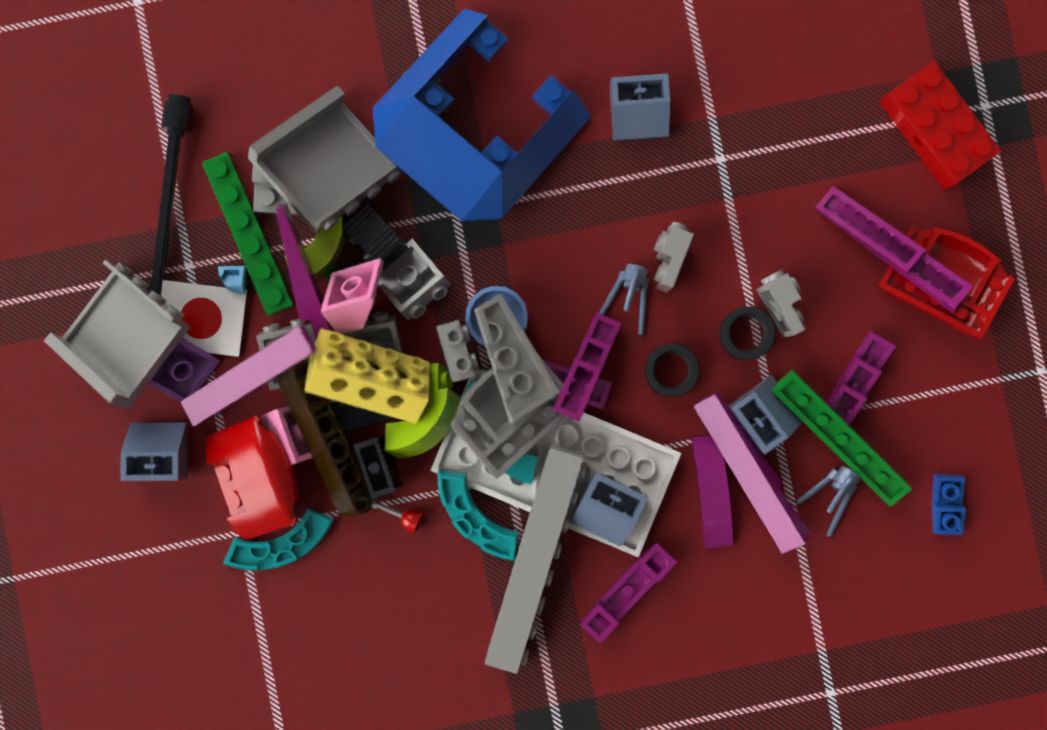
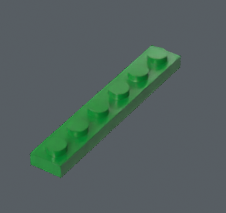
[202,152,295,316]
[771,369,912,507]

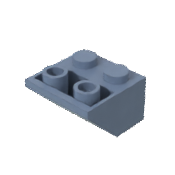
[609,73,670,141]
[728,375,803,454]
[121,422,188,481]
[570,471,648,547]

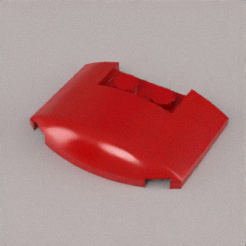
[877,227,1015,340]
[206,415,299,541]

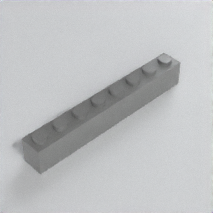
[484,444,587,674]

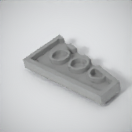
[474,293,560,423]

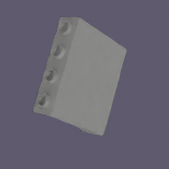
[248,85,402,235]
[44,260,190,410]

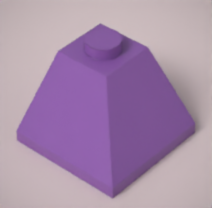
[148,338,220,402]

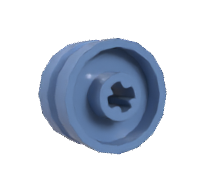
[465,286,528,347]

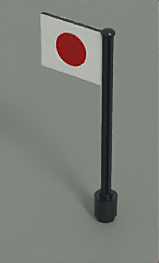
[150,94,248,357]

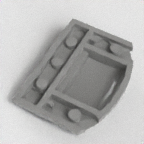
[451,352,565,479]

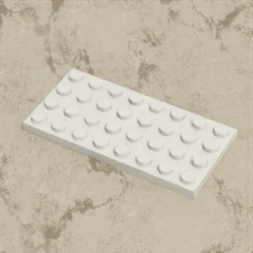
[430,369,681,557]

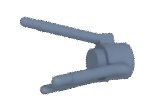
[599,264,650,335]
[797,466,861,537]

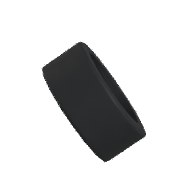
[719,306,775,360]
[644,344,699,397]

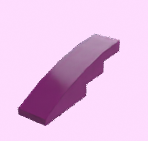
[553,313,621,422]
[826,330,896,425]

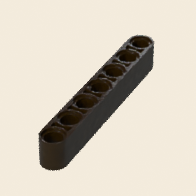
[264,333,373,517]

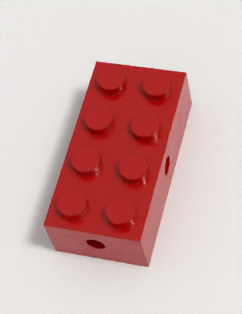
[879,60,1001,190]

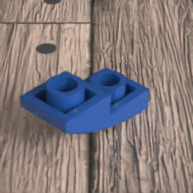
[932,474,966,535]

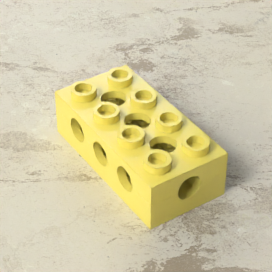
[305,329,430,423]

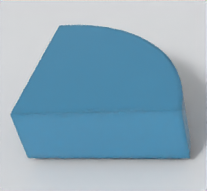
[218,266,248,294]

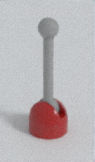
[373,500,424,534]

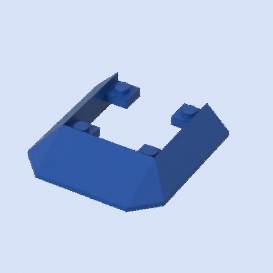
[373,9,590,222]

